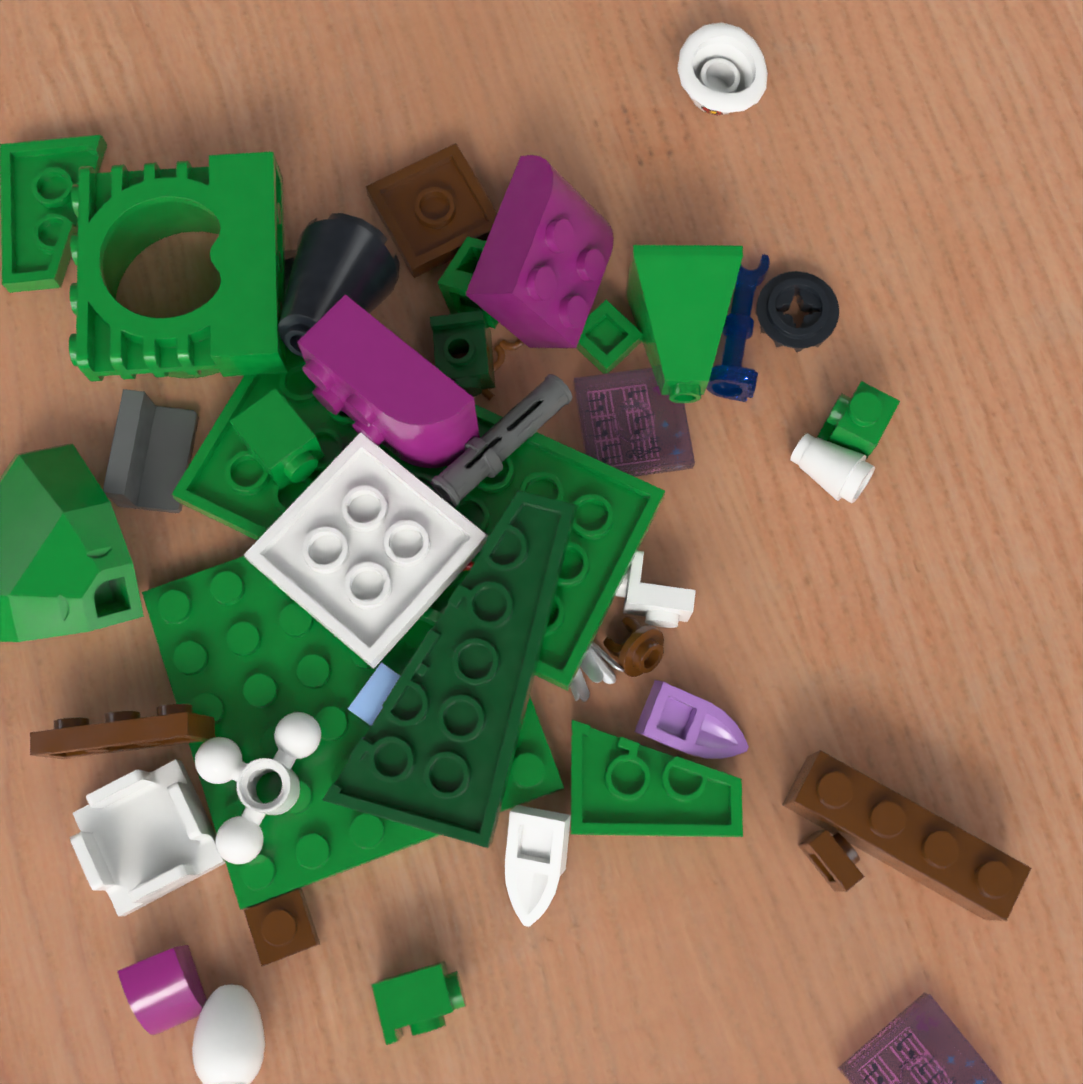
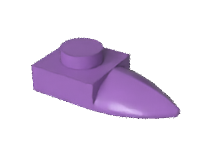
[634,680,749,759]

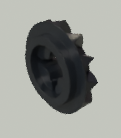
[755,271,839,353]

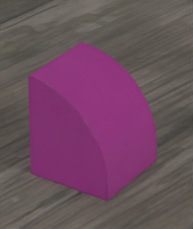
[117,945,207,1035]

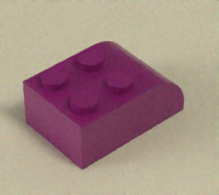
[465,155,614,348]
[297,294,480,468]

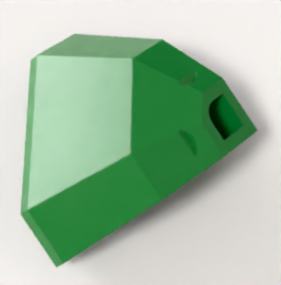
[0,443,144,642]

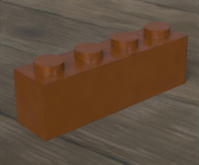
[783,750,1031,921]

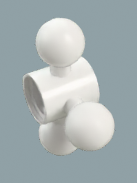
[195,712,321,864]

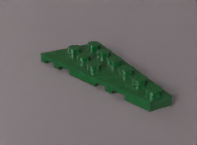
[322,490,578,848]

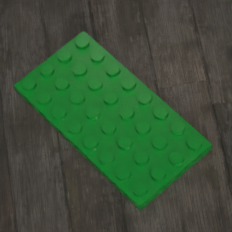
[171,347,665,691]

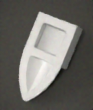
[505,805,571,927]

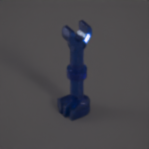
[706,254,770,402]

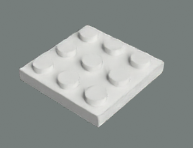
[244,432,488,669]

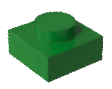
[576,300,643,376]

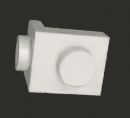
[616,551,696,628]

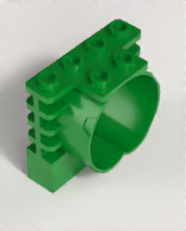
[69,151,288,382]

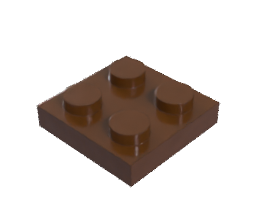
[366,143,497,278]

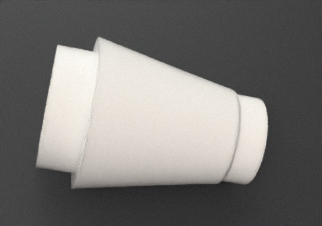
[790,433,875,503]

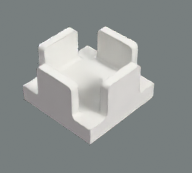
[70,759,225,917]

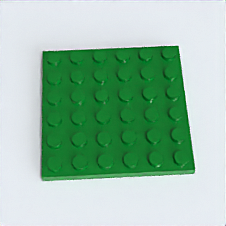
[142,556,564,910]

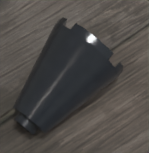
[278,213,400,357]

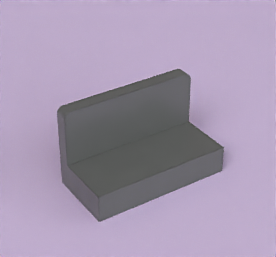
[103,389,199,513]

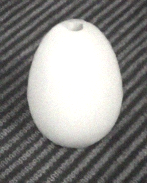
[192,984,265,1084]

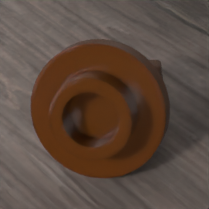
[603,616,664,677]

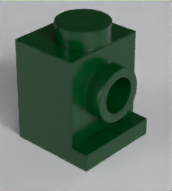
[430,310,495,397]

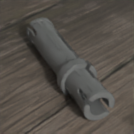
[431,374,573,507]

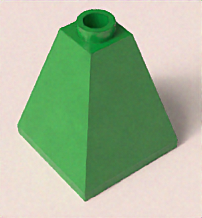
[626,245,743,403]

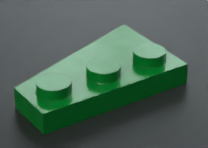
[0,135,107,293]
[570,720,743,838]

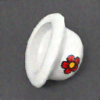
[677,22,768,115]

